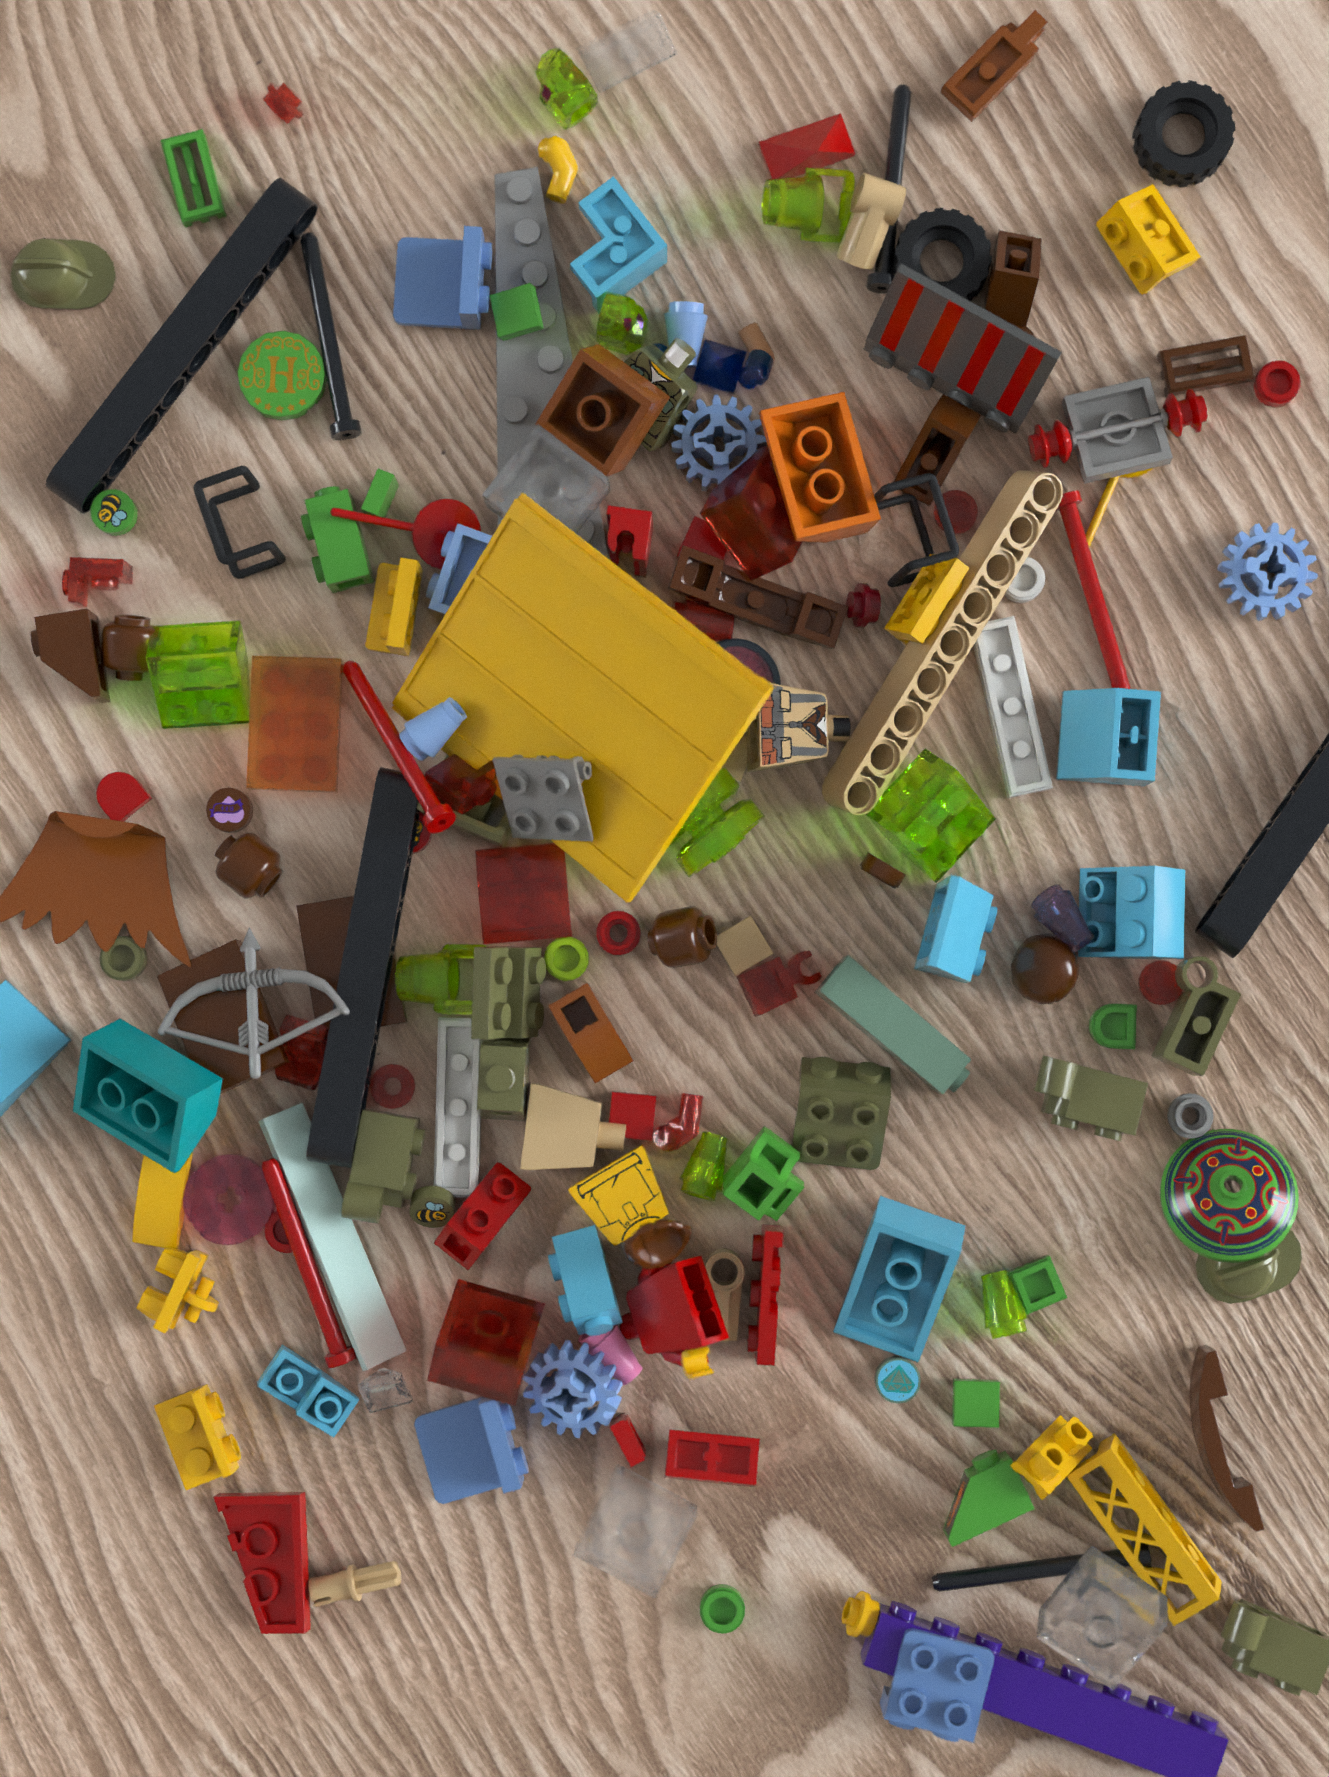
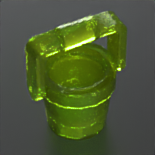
[761,167,855,243]
[395,944,487,1015]

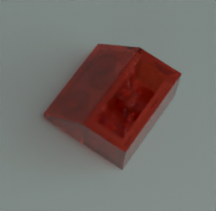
[700,445,802,581]

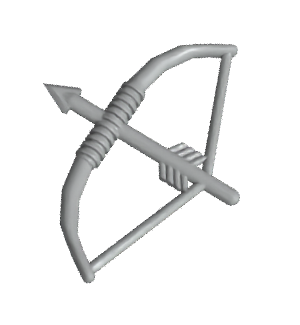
[158,927,350,1079]

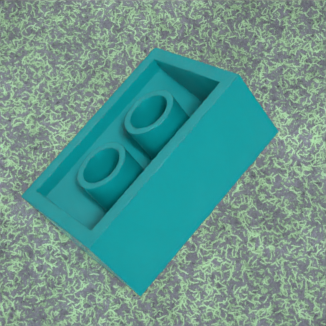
[73,1019,223,1173]

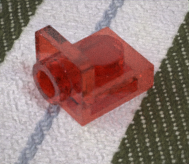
[62,557,133,608]
[424,754,497,815]
[275,1014,329,1090]

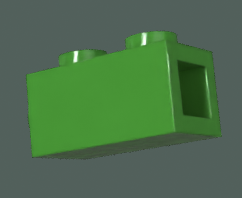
[301,486,375,593]

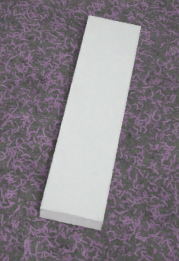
[973,616,1053,798]
[434,1017,483,1197]

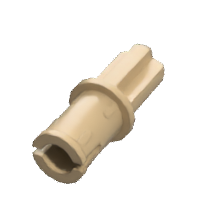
[309,1561,401,1607]

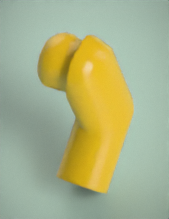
[538,136,578,204]

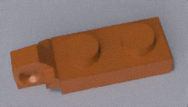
[940,10,1048,122]

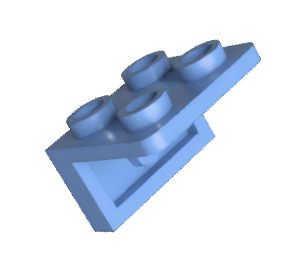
[393,226,492,330]
[414,1392,529,1504]
[880,1628,994,1743]

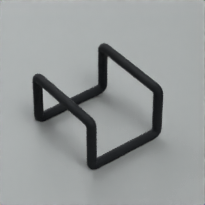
[193,466,286,579]
[874,473,959,588]

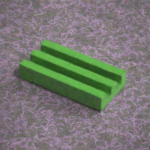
[160,129,227,227]

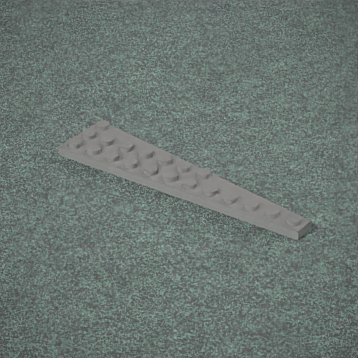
[495,167,609,559]

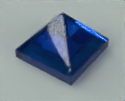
[692,339,747,394]

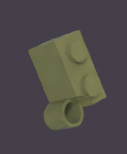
[1152,956,1241,1076]
[1034,1056,1148,1141]
[341,1109,425,1224]
[1221,1598,1329,1696]

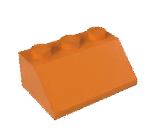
[759,392,881,543]

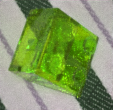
[146,620,251,729]
[865,749,996,883]

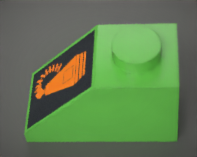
[943,1449,1035,1547]

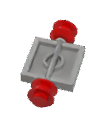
[1028,377,1208,484]

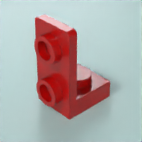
[434,1162,531,1271]

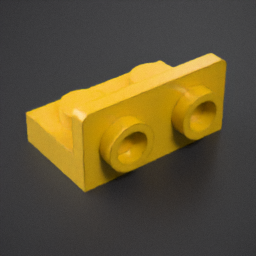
[1096,184,1201,295]
[884,554,969,645]
[365,557,423,657]
[154,1384,241,1491]

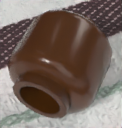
[101,615,161,681]
[214,833,283,899]
[647,906,717,968]

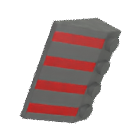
[864,263,1062,434]

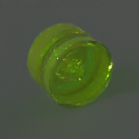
[669,767,765,878]

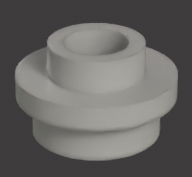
[1167,1093,1213,1138]

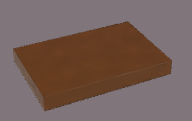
[296,896,407,1037]
[157,939,290,1094]

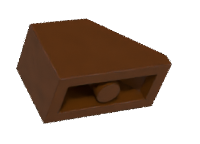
[984,230,1042,326]
[894,394,981,506]
[31,608,110,703]

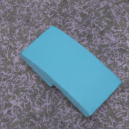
[257,1344,359,1437]

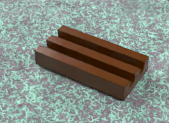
[1157,335,1254,397]

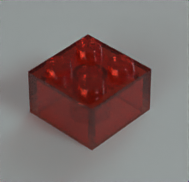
[427,1279,545,1406]

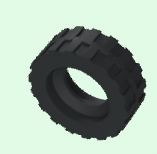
[1132,80,1236,187]
[892,208,992,302]

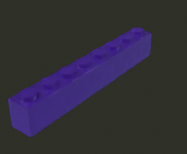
[860,1601,1229,1777]

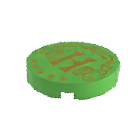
[238,331,327,421]

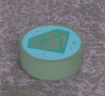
[874,1356,921,1404]

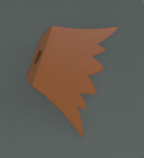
[0,811,191,967]

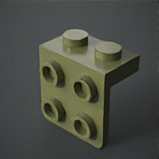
[792,1057,891,1170]

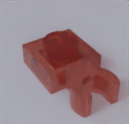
[736,951,822,1017]

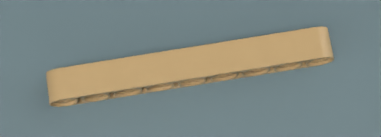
[822,470,1063,816]

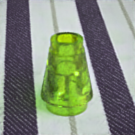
[679,1132,728,1201]
[981,1270,1029,1339]

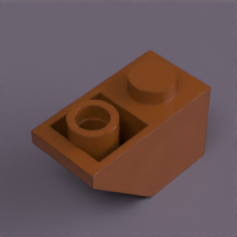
[548,983,634,1083]

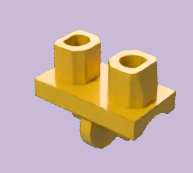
[136,1247,219,1333]
[1010,1415,1093,1500]

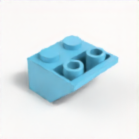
[1056,688,1161,787]
[1078,866,1185,959]

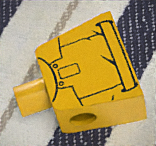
[568,1144,669,1246]

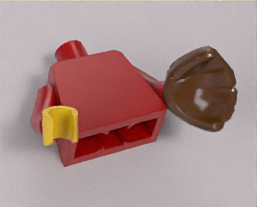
[619,1219,729,1379]

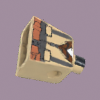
[747,683,851,772]

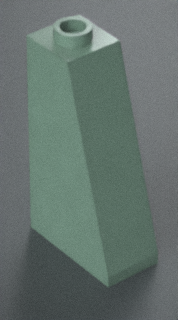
[814,955,971,1094]

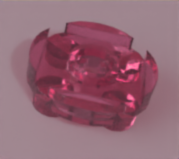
[183,1154,275,1245]

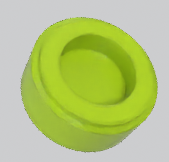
[544,936,589,981]

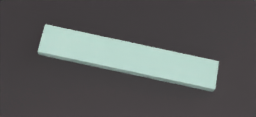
[258,1103,407,1371]

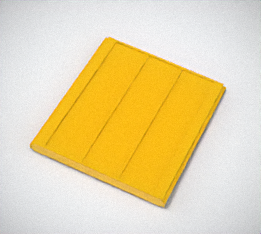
[392,493,774,903]

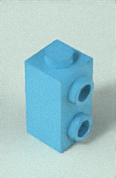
[548,1225,623,1336]

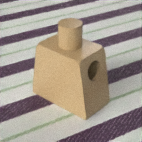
[520,1083,626,1170]

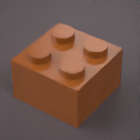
[535,344,670,477]

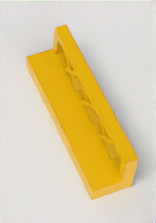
[1066,1433,1222,1626]

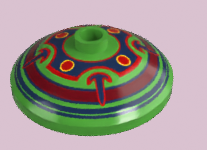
[1160,1129,1299,1262]

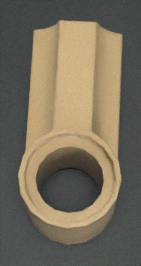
[836,173,906,271]
[704,1248,745,1341]

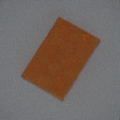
[246,656,343,793]

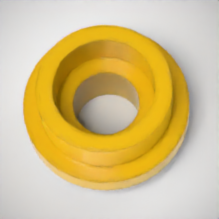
[841,1591,880,1638]

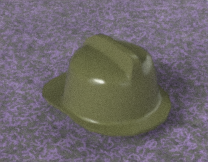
[10,238,116,309]
[1196,1230,1302,1304]

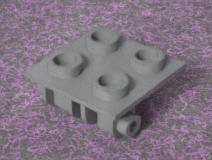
[493,755,594,841]

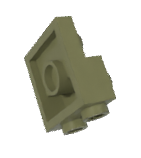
[471,946,546,1040]

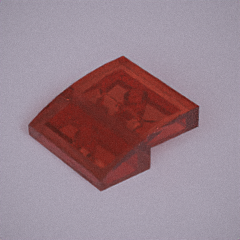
[475,843,572,944]

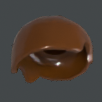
[1011,933,1079,1004]

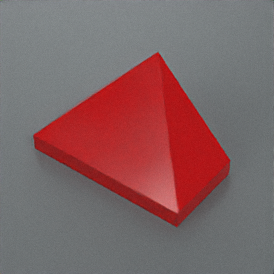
[759,113,855,185]

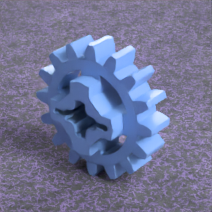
[671,394,767,494]
[1217,522,1318,621]
[523,1340,622,1438]

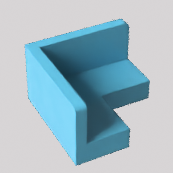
[570,176,667,313]

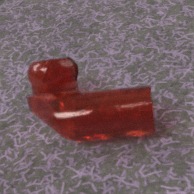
[652,1093,703,1152]

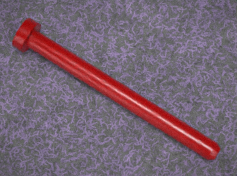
[1056,490,1131,689]
[343,660,456,833]
[262,1158,357,1368]

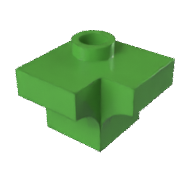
[723,1126,804,1221]

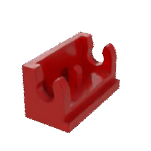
[606,505,653,578]
[664,1429,760,1487]

